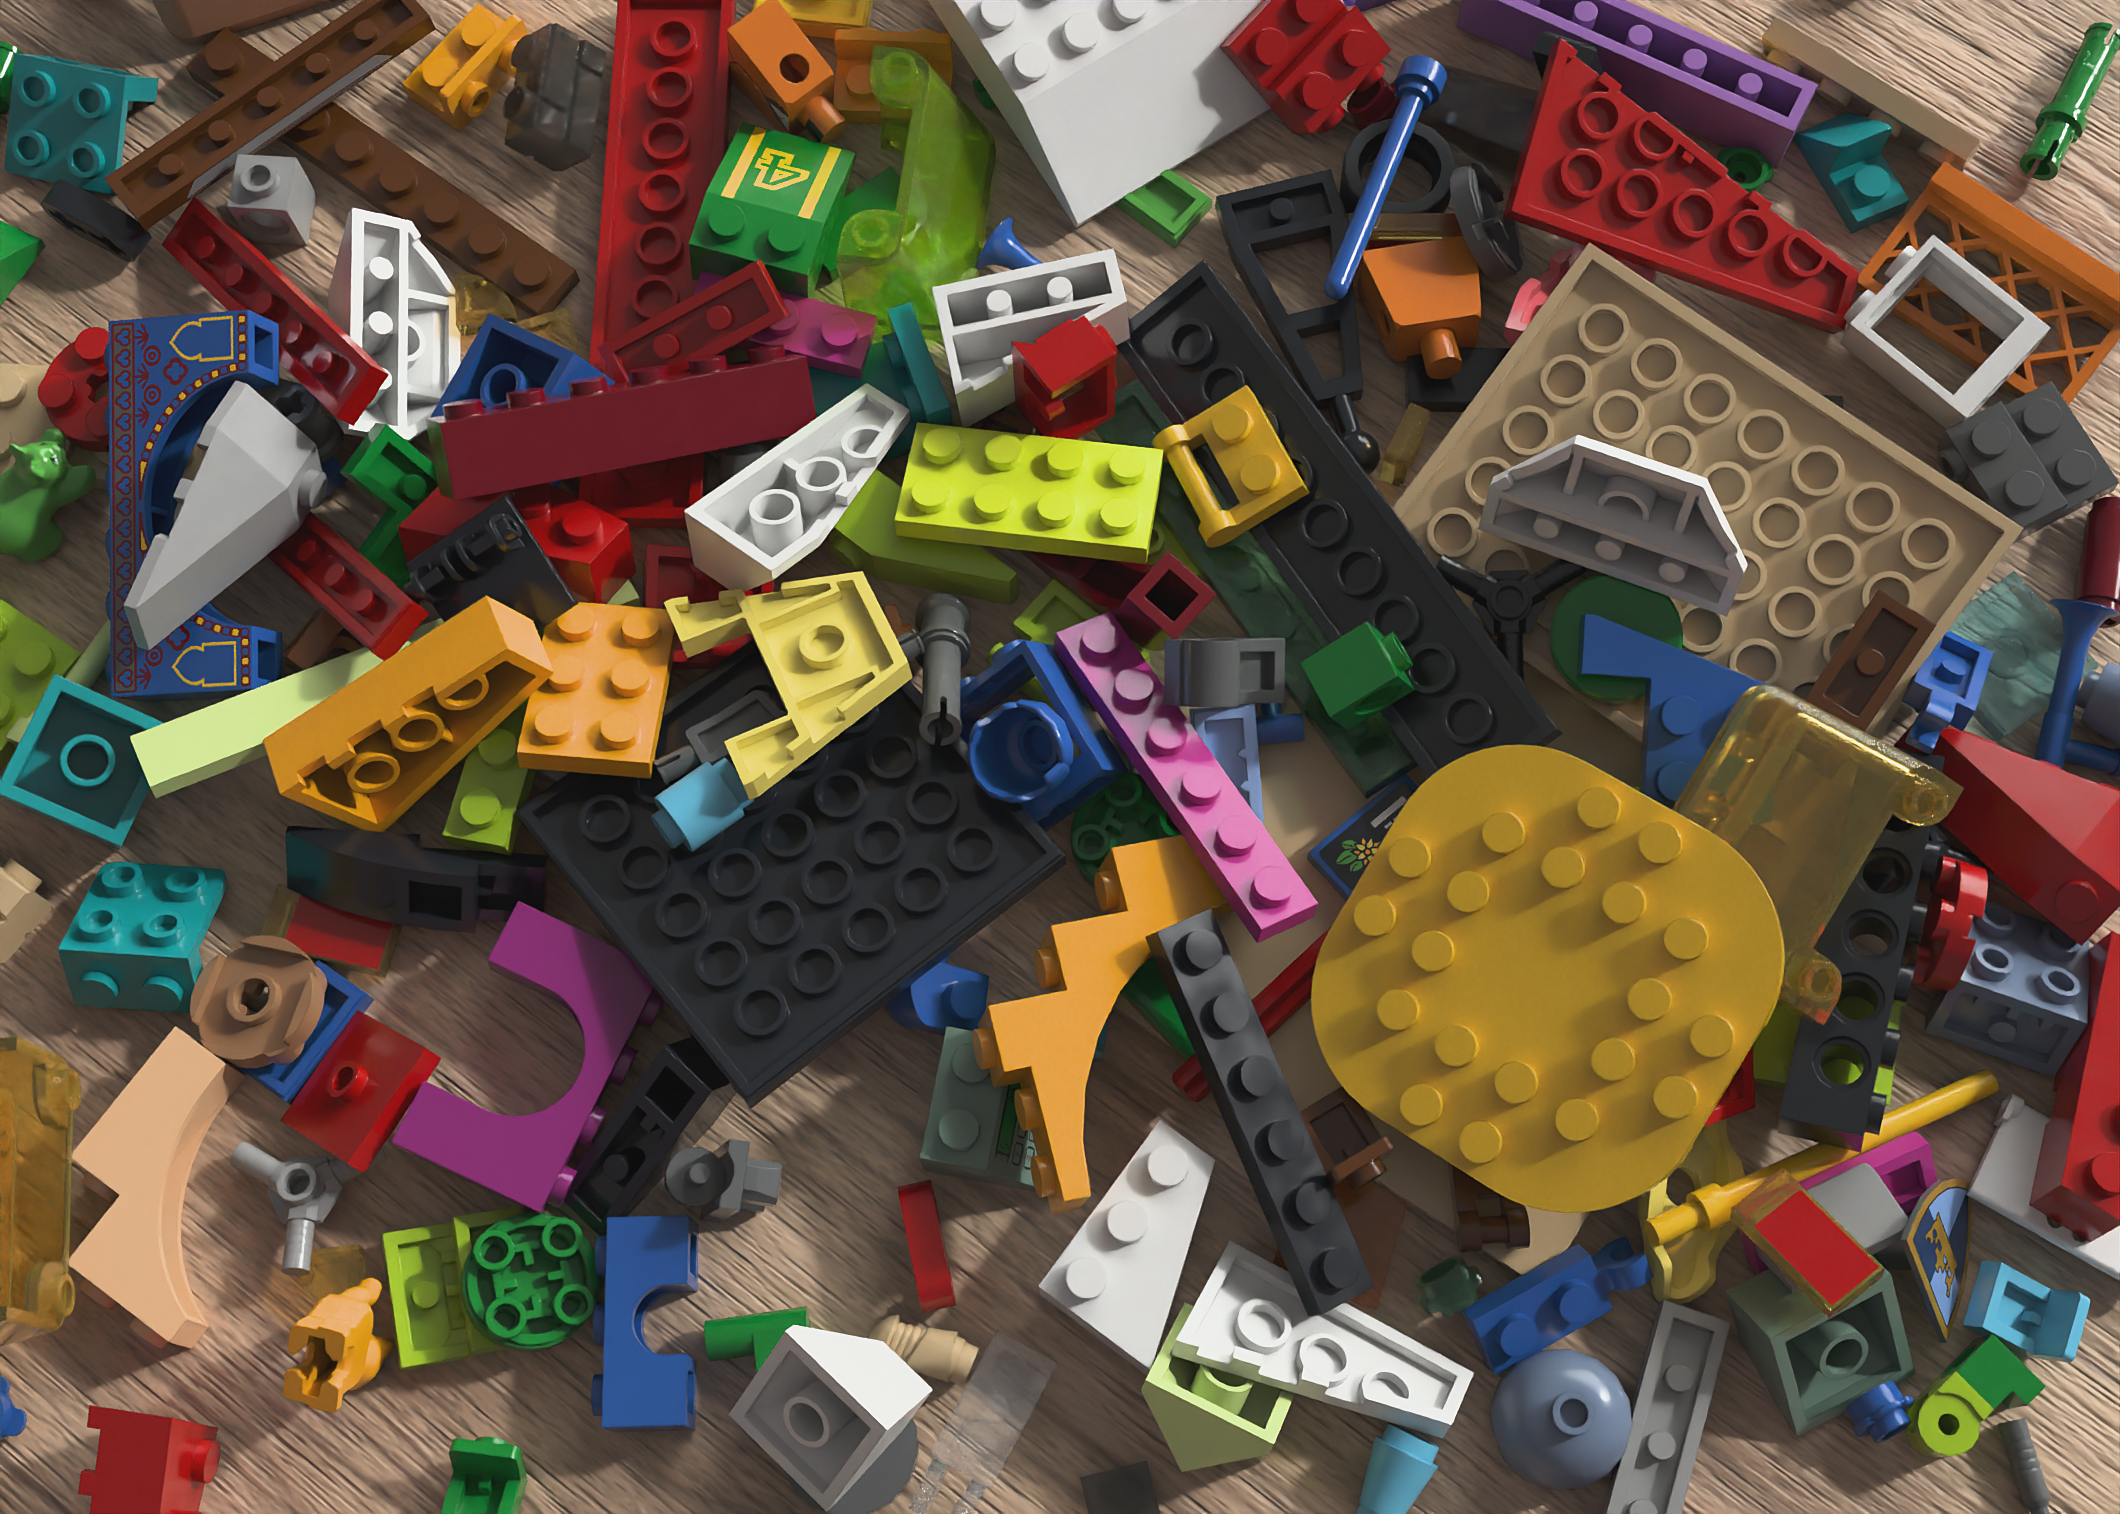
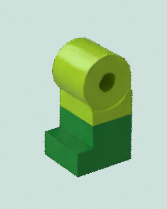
[1904,1334,2046,1458]

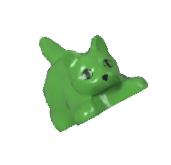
[0,428,96,563]

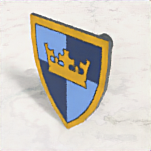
[1871,1178,1971,1343]

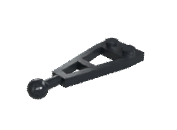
[1215,169,1381,476]

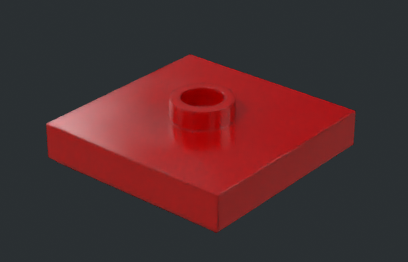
[280,1010,441,1174]

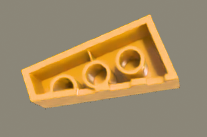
[263,595,554,832]

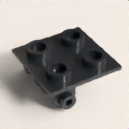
[404,495,578,631]

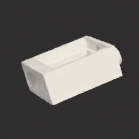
[1841,235,2051,429]

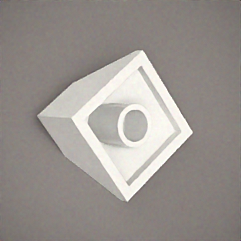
[729,1325,933,1512]

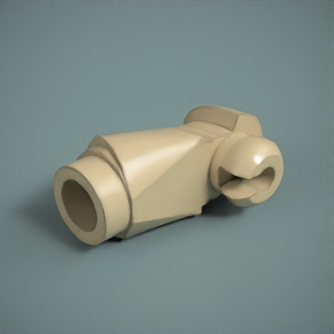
[867,1314,979,1386]

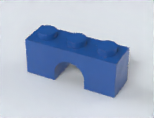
[591,1215,699,1432]

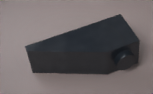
[564,1036,737,1236]

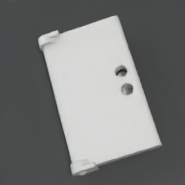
[1966,1093,2120,1281]

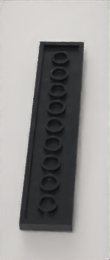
[1116,259,1563,778]

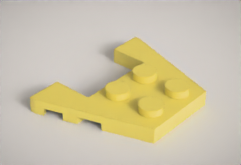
[664,571,913,800]

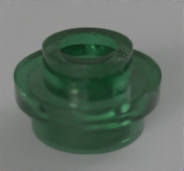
[1416,1256,1483,1317]

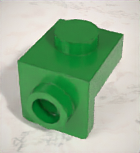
[440,1436,528,1514]

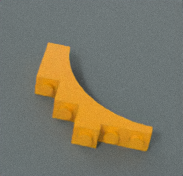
[972,820,1263,1215]

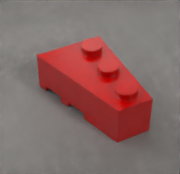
[398,483,636,604]
[78,1405,220,1514]

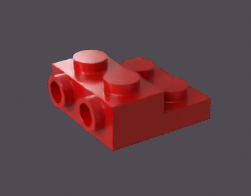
[1219,0,1391,134]

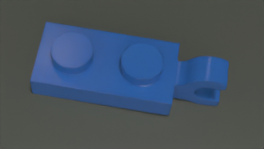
[1902,631,1993,755]
[1461,1237,1654,1376]

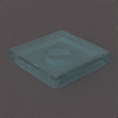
[1948,571,2100,743]

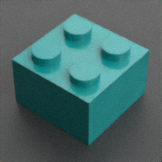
[0,674,164,850]

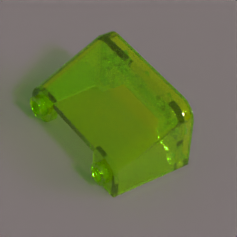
[836,45,997,341]

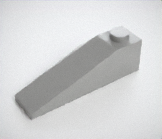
[123,381,327,650]

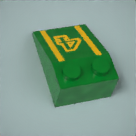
[689,122,856,299]

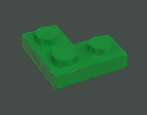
[340,423,438,593]

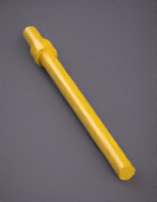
[1643,1069,1999,1246]

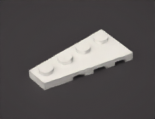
[1170,1241,1474,1438]

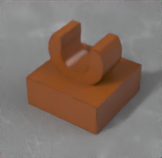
[282,608,361,673]

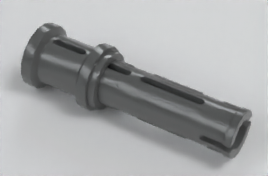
[915,593,971,746]

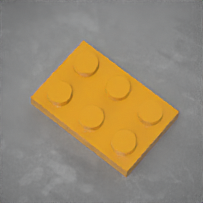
[517,602,678,779]

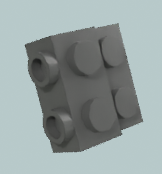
[1937,381,2119,543]

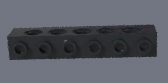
[1778,741,1954,1153]

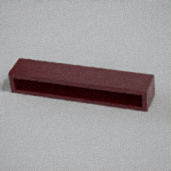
[426,345,816,501]

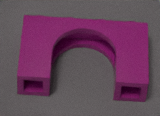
[392,901,664,1214]

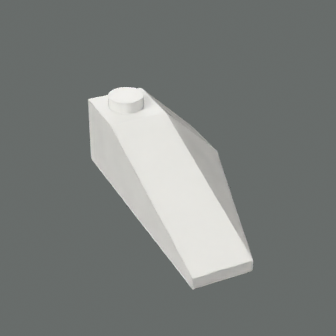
[684,383,911,592]

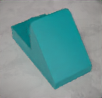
[1794,112,1910,234]

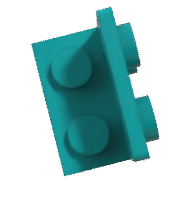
[4,54,159,194]
[808,302,953,464]

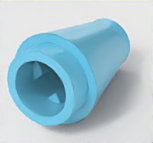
[1355,1422,1439,1514]

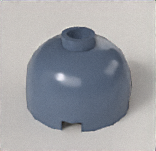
[1490,1349,1632,1490]

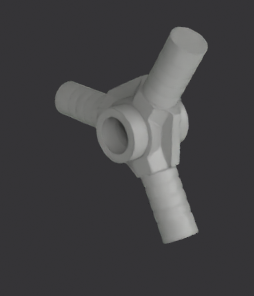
[230,1142,387,1276]

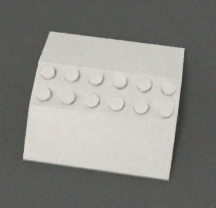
[928,0,1344,228]

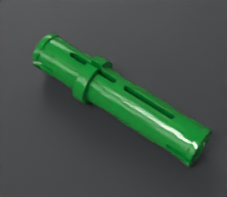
[2020,22,2120,181]

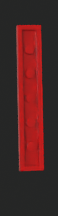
[161,197,389,426]

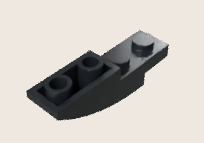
[286,826,548,933]

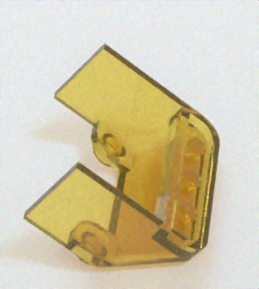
[0,1036,82,1346]

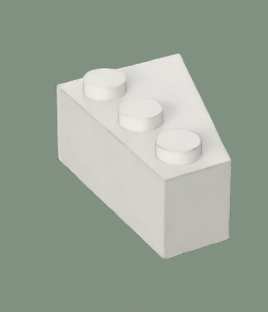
[932,248,1130,428]

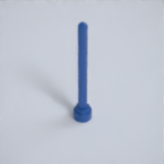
[1324,55,1447,300]

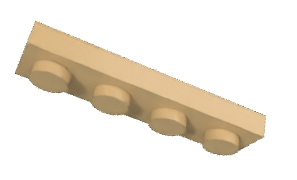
[1762,17,1981,170]

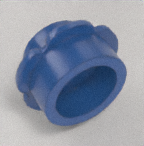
[1846,1381,1914,1444]

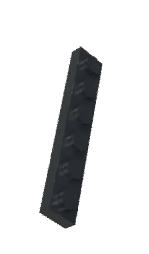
[1145,909,1374,1316]

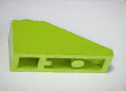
[828,468,1019,605]

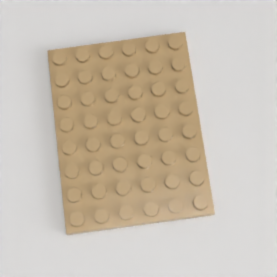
[1393,242,2024,847]

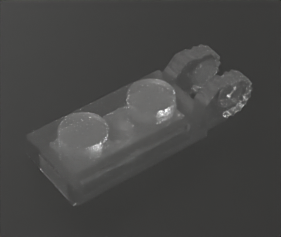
[909,1330,1058,1514]

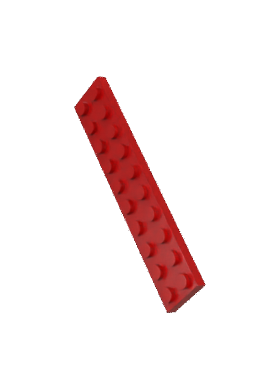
[578,0,737,528]

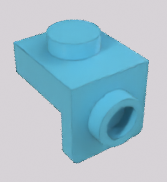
[1963,1261,2090,1362]

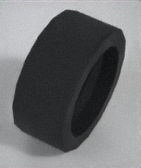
[1339,118,1456,218]

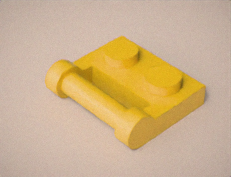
[1152,385,1309,548]

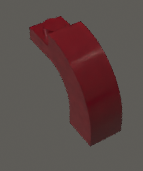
[1019,550,1217,651]

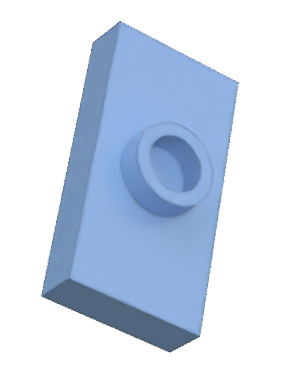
[1189,704,1264,826]

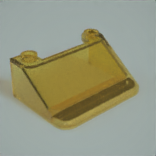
[1672,685,1964,1026]

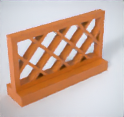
[1856,161,2120,406]

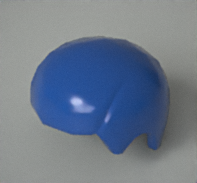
[966,699,1074,803]

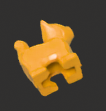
[283,1278,394,1413]

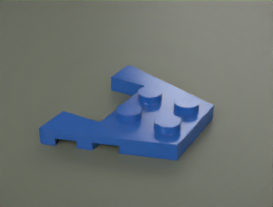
[1577,614,1781,836]

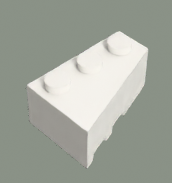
[1039,1120,1215,1376]

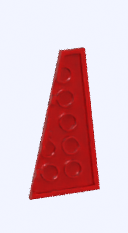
[1503,38,1860,334]

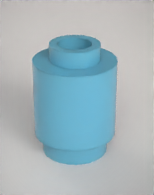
[651,758,754,852]

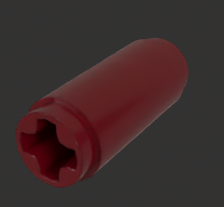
[2073,497,2120,628]

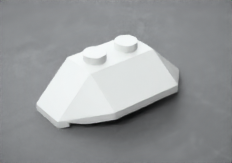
[328,208,461,442]
[1478,435,1747,617]

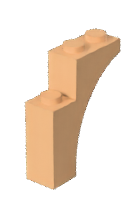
[66,1026,246,1349]

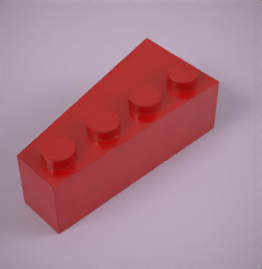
[2029,931,2120,1242]

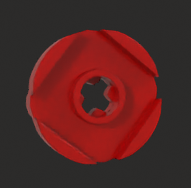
[37,327,109,452]
[1907,855,1988,991]

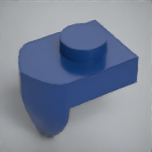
[885,962,989,1036]

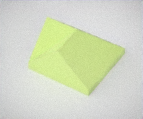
[1141,1302,1295,1472]

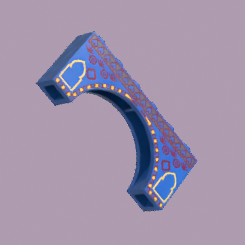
[104,310,282,703]

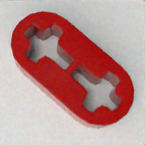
[898,1179,957,1313]

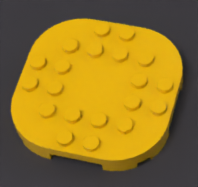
[1311,745,1785,1213]

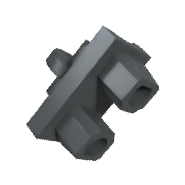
[664,1139,782,1223]

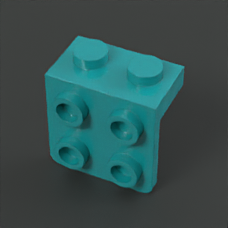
[58,862,228,1013]

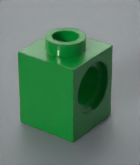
[1300,621,1414,730]

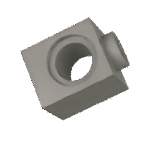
[227,154,317,246]

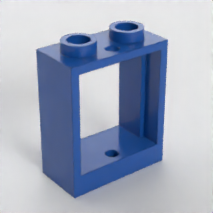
[960,639,1129,832]

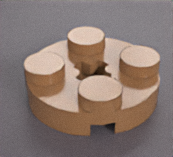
[190,935,327,1068]

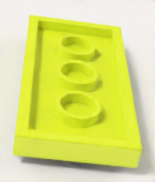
[894,422,1163,564]

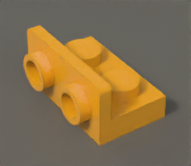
[402,3,535,132]
[833,27,955,127]

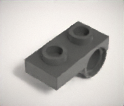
[1164,637,1285,707]

